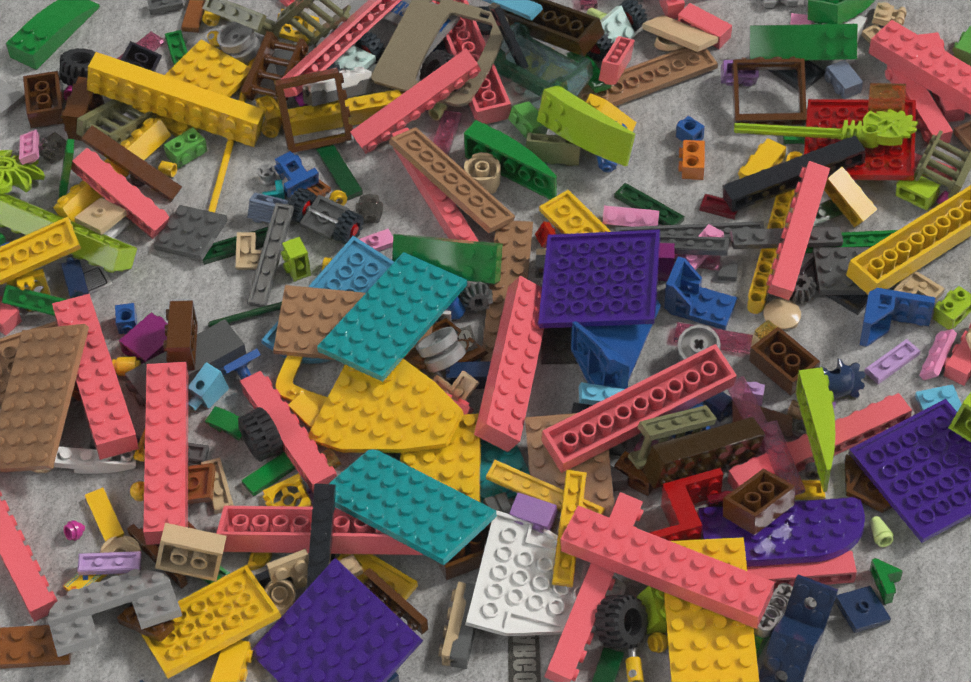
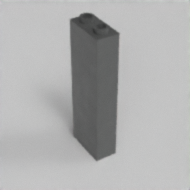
[125,319,246,409]

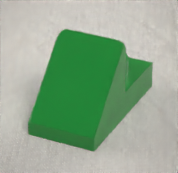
[869,558,903,604]

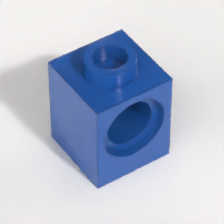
[676,115,705,142]
[115,303,137,334]

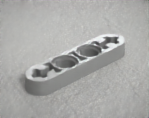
[754,583,793,638]

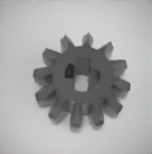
[789,273,816,305]
[461,281,493,314]

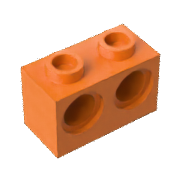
[678,140,705,180]

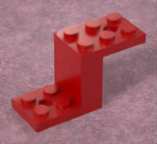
[650,468,723,541]

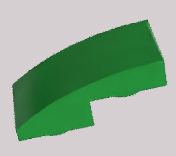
[204,406,242,441]

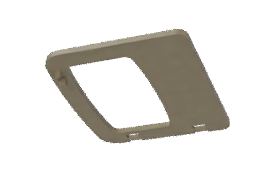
[371,0,508,107]

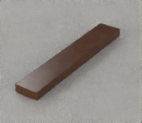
[81,125,182,202]

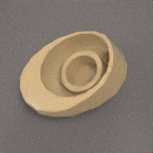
[654,36,684,52]
[264,579,296,616]

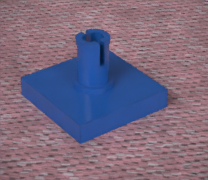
[218,349,261,380]

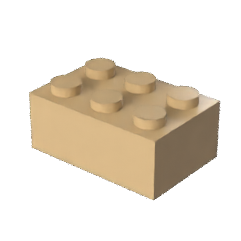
[155,523,227,581]

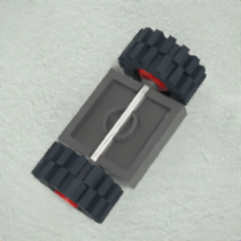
[288,188,364,244]

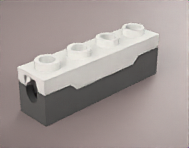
[302,66,373,106]

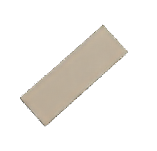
[201,457,234,514]

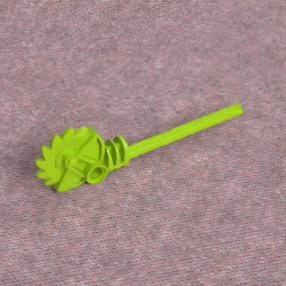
[734,109,918,148]

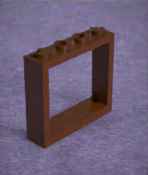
[732,56,807,125]
[274,68,353,153]

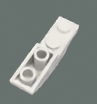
[54,446,136,474]

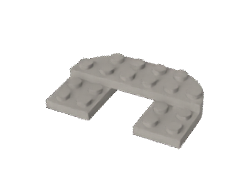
[48,569,182,657]

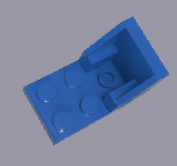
[664,256,737,330]
[859,288,935,347]

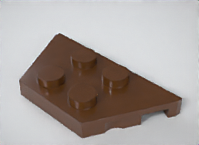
[844,454,892,513]

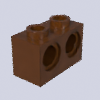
[614,451,654,497]

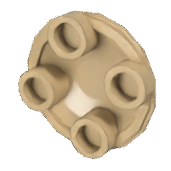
[763,298,801,330]

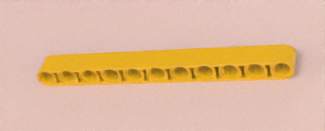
[747,151,802,314]

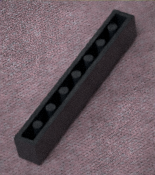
[722,136,866,213]

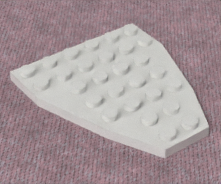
[465,510,626,636]

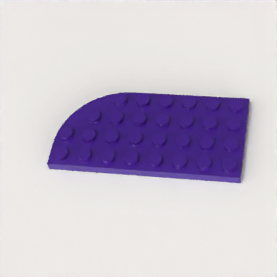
[698,497,865,567]

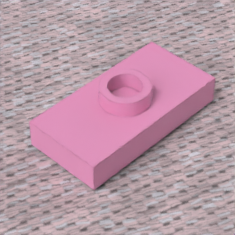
[359,229,393,252]

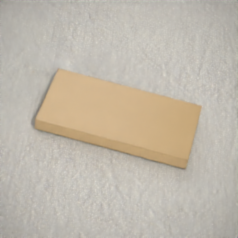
[642,15,719,52]

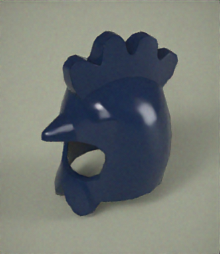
[817,358,866,398]

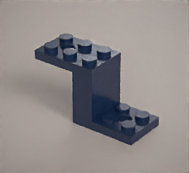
[759,574,838,682]

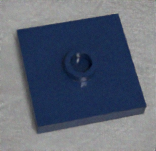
[835,586,891,633]

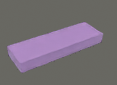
[864,339,920,384]
[77,551,142,575]

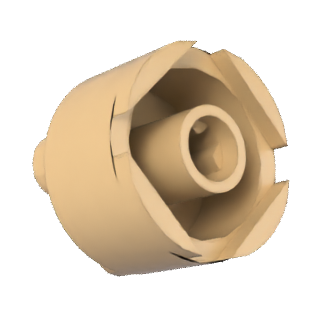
[464,153,501,194]

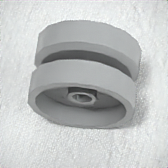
[217,22,261,63]
[678,325,721,361]
[416,327,466,372]

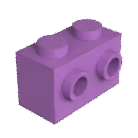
[721,60,759,86]
[509,493,558,533]

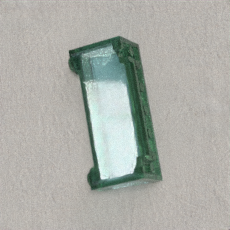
[494,22,593,97]

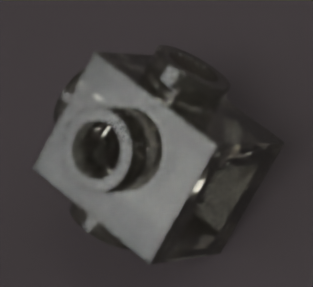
[39,132,66,164]
[356,194,383,224]

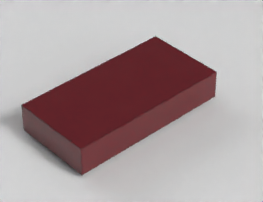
[699,194,738,220]

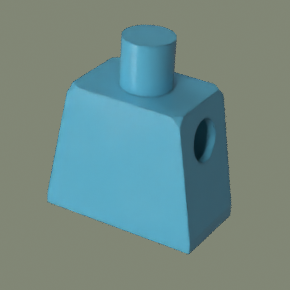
[188,362,229,411]

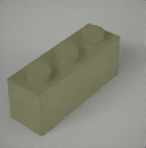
[526,133,581,166]

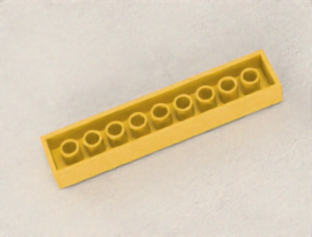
[87,52,265,147]
[846,185,971,294]

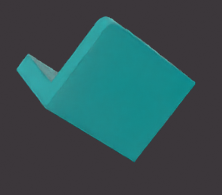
[262,179,285,200]

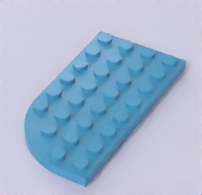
[262,236,394,364]

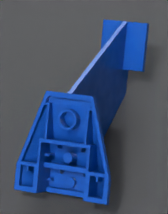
[571,299,661,389]

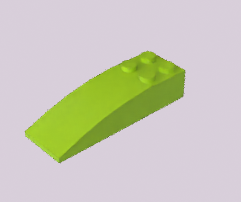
[537,85,636,166]
[795,367,836,492]

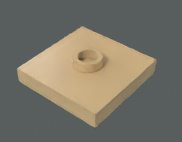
[75,197,127,235]

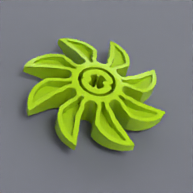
[0,150,45,194]

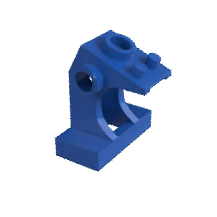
[274,151,319,198]

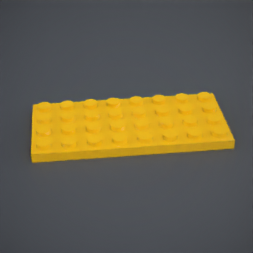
[664,537,759,682]

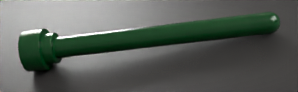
[208,302,282,327]

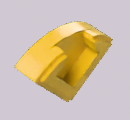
[247,552,273,570]

